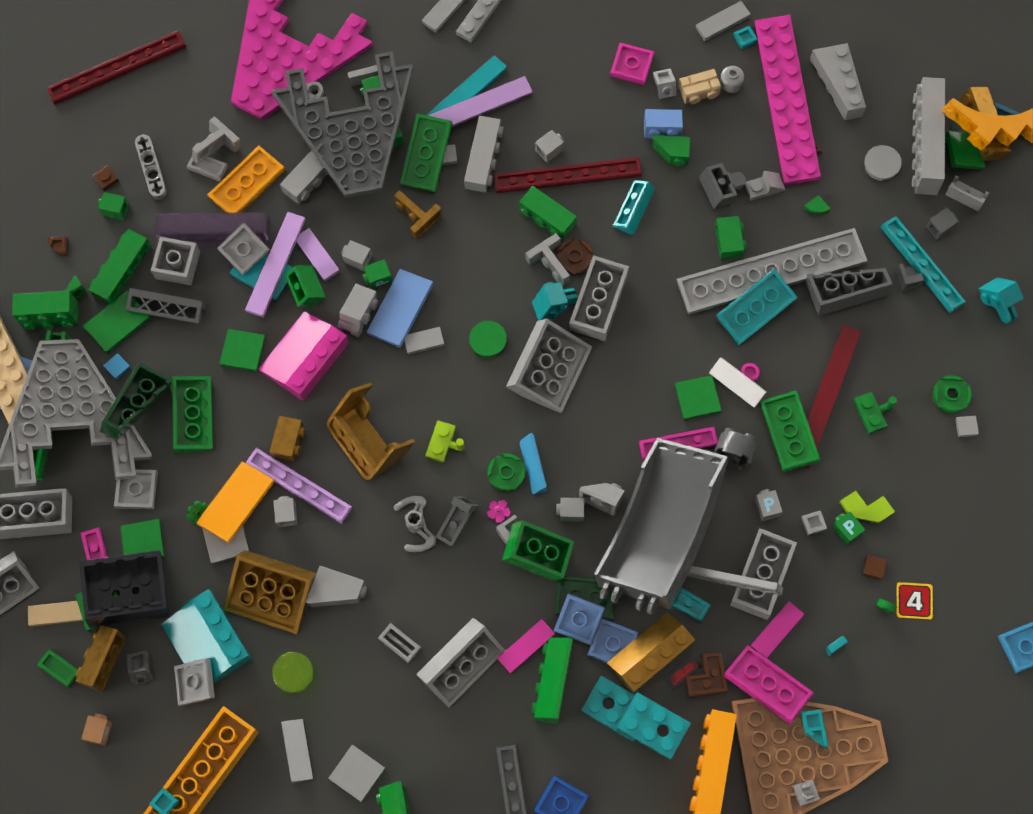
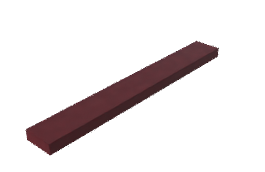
[47,31,186,105]
[494,157,642,193]
[804,325,861,468]

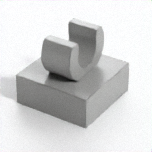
[792,780,820,807]

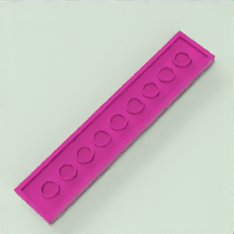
[755,15,821,185]

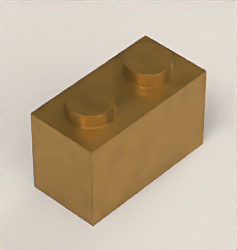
[269,416,306,462]

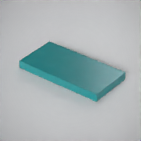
[715,269,798,345]

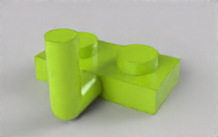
[425,420,465,463]

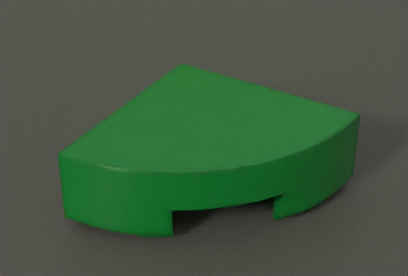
[804,195,831,214]

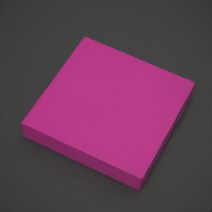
[610,43,655,85]

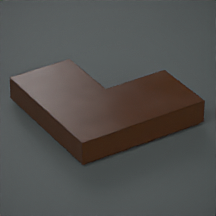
[685,652,728,697]

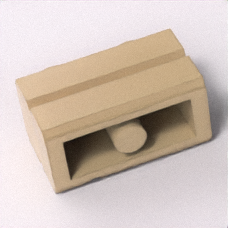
[679,69,721,104]

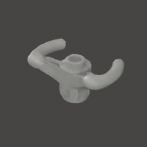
[394,496,436,553]

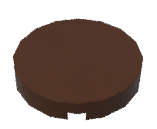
[556,239,593,275]

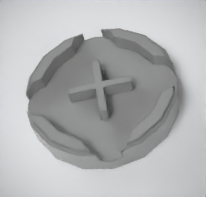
[864,145,902,181]

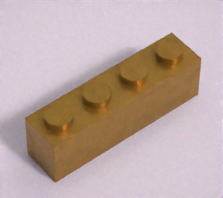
[960,87,1011,161]

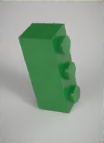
[519,186,577,240]

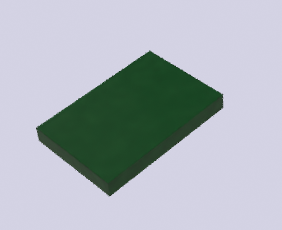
[554,575,615,621]

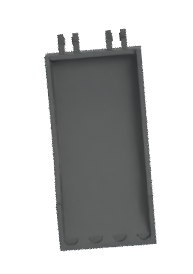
[594,438,728,614]

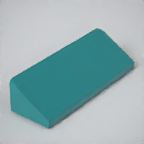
[613,180,655,235]

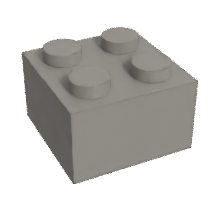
[150,237,200,286]

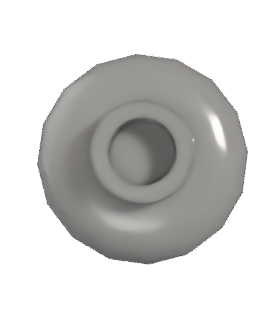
[720,66,744,93]

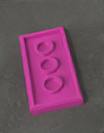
[724,645,814,724]

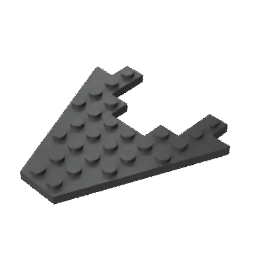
[271,51,413,198]

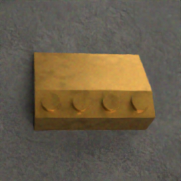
[223,550,317,634]

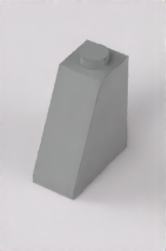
[306,566,368,607]

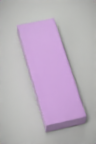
[296,228,340,282]

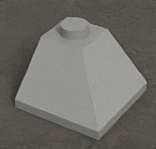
[579,483,624,516]

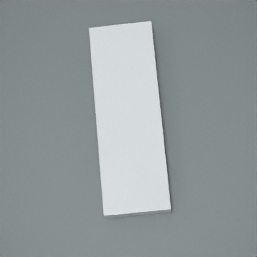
[709,357,766,408]

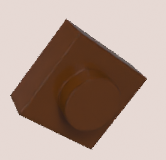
[93,165,119,191]

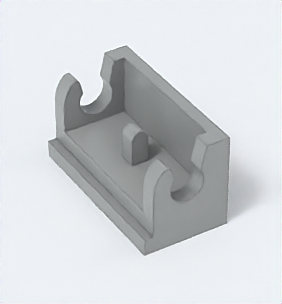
[945,176,989,212]

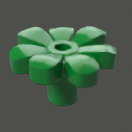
[186,501,208,526]

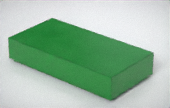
[37,649,78,688]

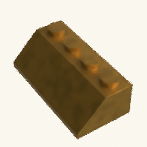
[606,613,695,694]

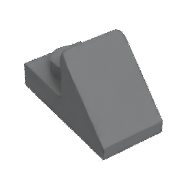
[744,171,785,201]

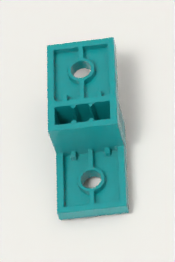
[581,676,691,760]

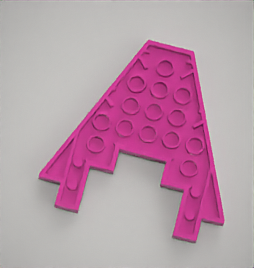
[231,0,373,120]

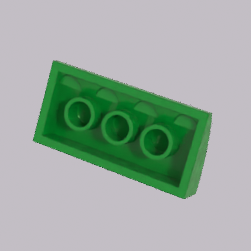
[172,376,213,453]

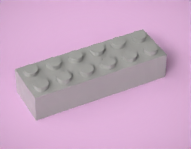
[912,77,945,195]

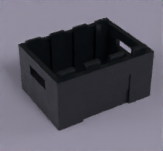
[79,550,170,628]

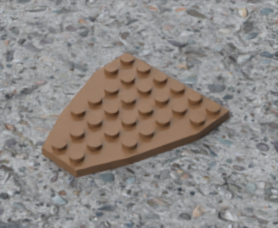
[731,698,889,814]

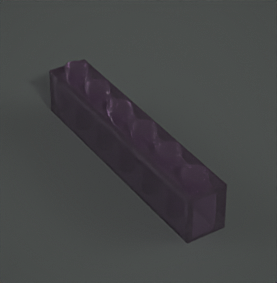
[155,212,270,243]

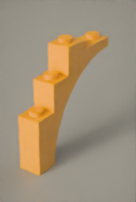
[942,98,1033,151]

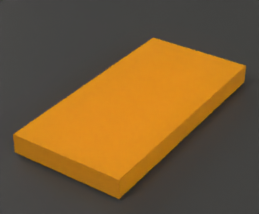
[207,146,286,219]
[196,461,274,544]

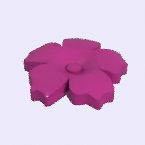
[487,500,511,523]

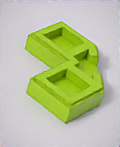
[839,491,895,524]

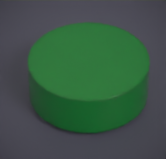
[876,599,897,614]

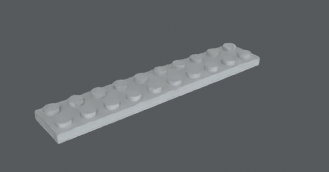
[677,228,867,315]

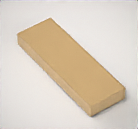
[28,601,83,627]

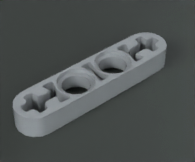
[135,134,167,200]

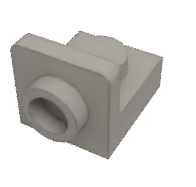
[653,68,677,99]

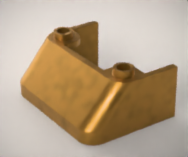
[327,383,415,480]

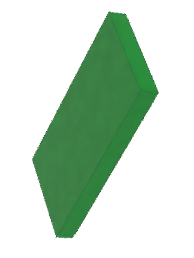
[400,113,453,193]
[760,390,821,473]

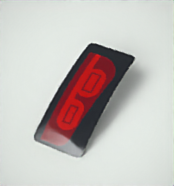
[664,655,701,691]

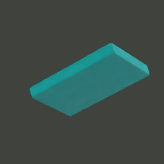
[229,253,293,302]

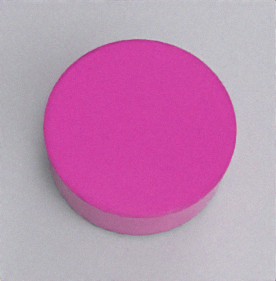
[740,363,760,382]

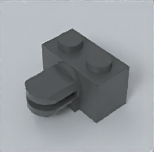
[699,163,746,209]

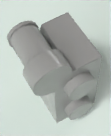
[337,284,378,337]

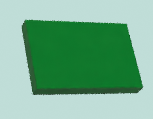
[83,291,151,354]

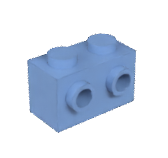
[644,109,683,139]

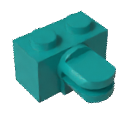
[978,277,1024,324]
[532,282,578,321]

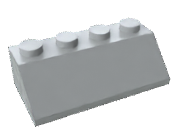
[0,551,39,615]
[416,618,505,708]

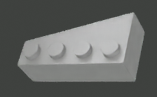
[809,43,866,120]

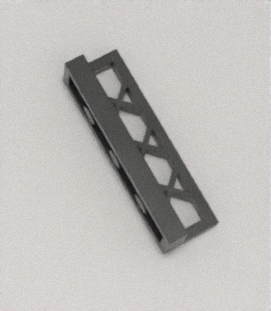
[126,288,207,324]

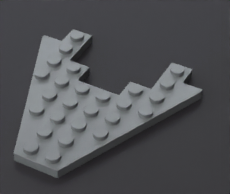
[0,339,152,487]

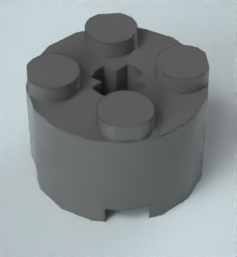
[714,428,757,470]

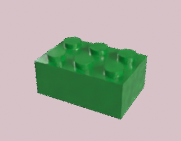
[12,291,79,330]
[502,520,574,581]

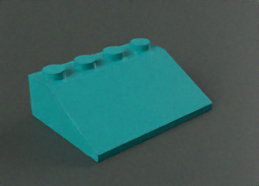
[161,589,252,684]

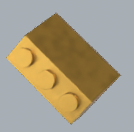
[76,626,127,693]

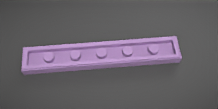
[429,76,533,127]
[245,212,306,318]
[246,448,352,524]

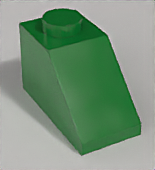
[652,135,690,166]

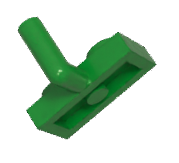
[853,392,897,435]

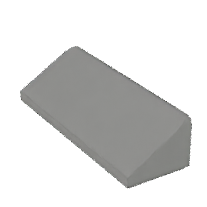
[281,719,313,784]

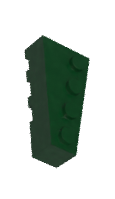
[100,362,173,440]

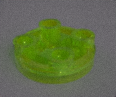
[272,652,314,693]

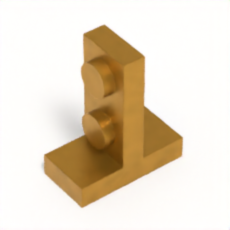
[394,190,442,240]

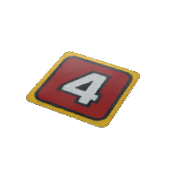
[897,582,933,619]

